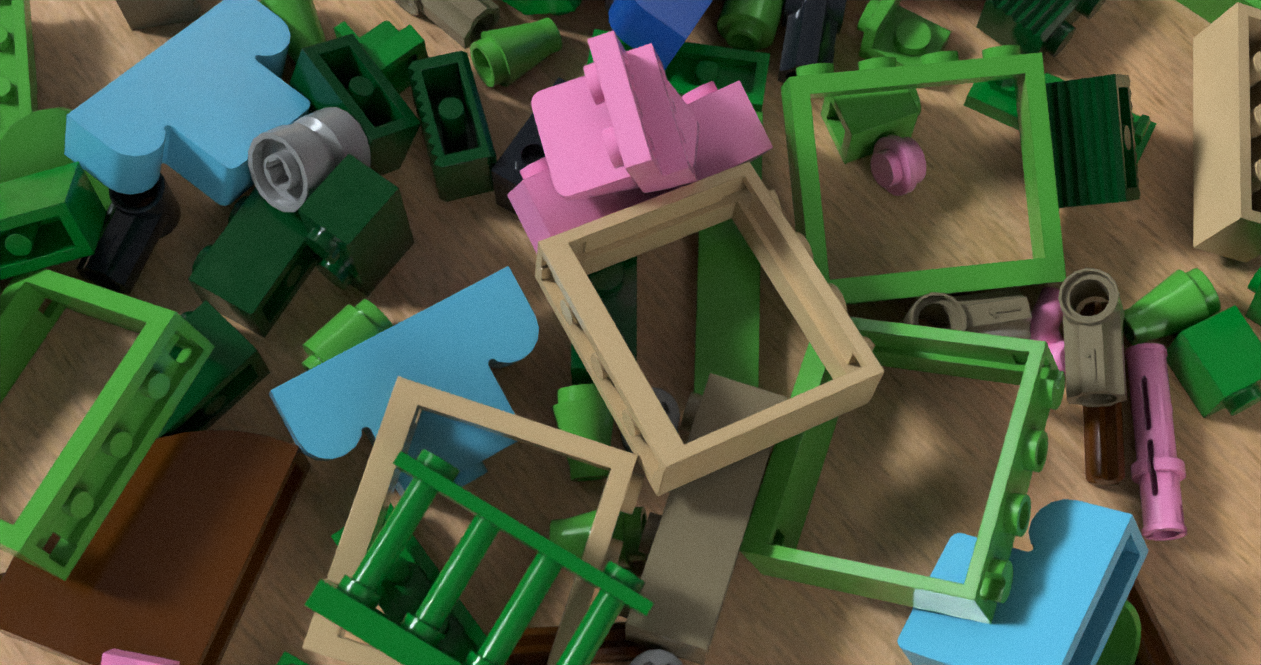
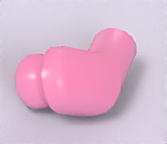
[1030,287,1066,376]

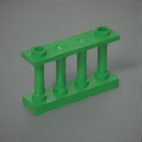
[304,449,654,665]

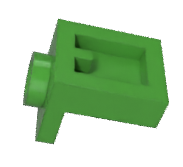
[857,0,951,66]

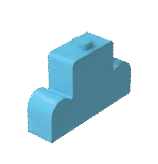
[64,0,310,206]
[269,266,539,497]
[897,499,1149,665]

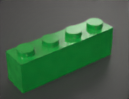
[0,161,107,280]

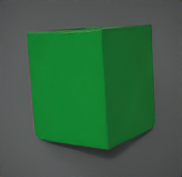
[334,21,428,93]

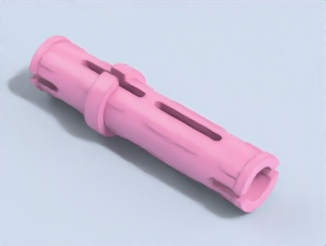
[1124,343,1187,541]

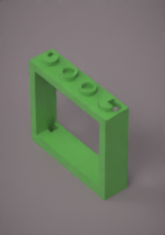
[781,45,1066,305]
[0,268,215,581]
[739,317,1065,624]

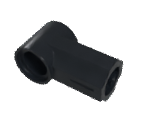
[777,0,847,83]
[76,173,181,294]

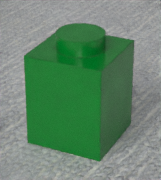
[1166,305,1261,418]

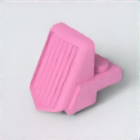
[531,30,700,200]

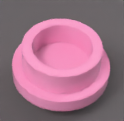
[871,135,926,196]

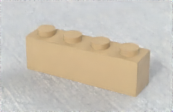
[1193,2,1261,263]

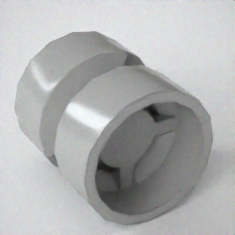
[248,107,371,212]

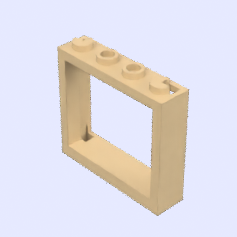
[535,162,885,497]
[302,376,644,665]

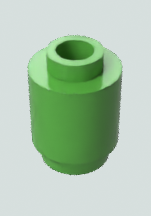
[717,0,786,51]
[301,298,393,371]

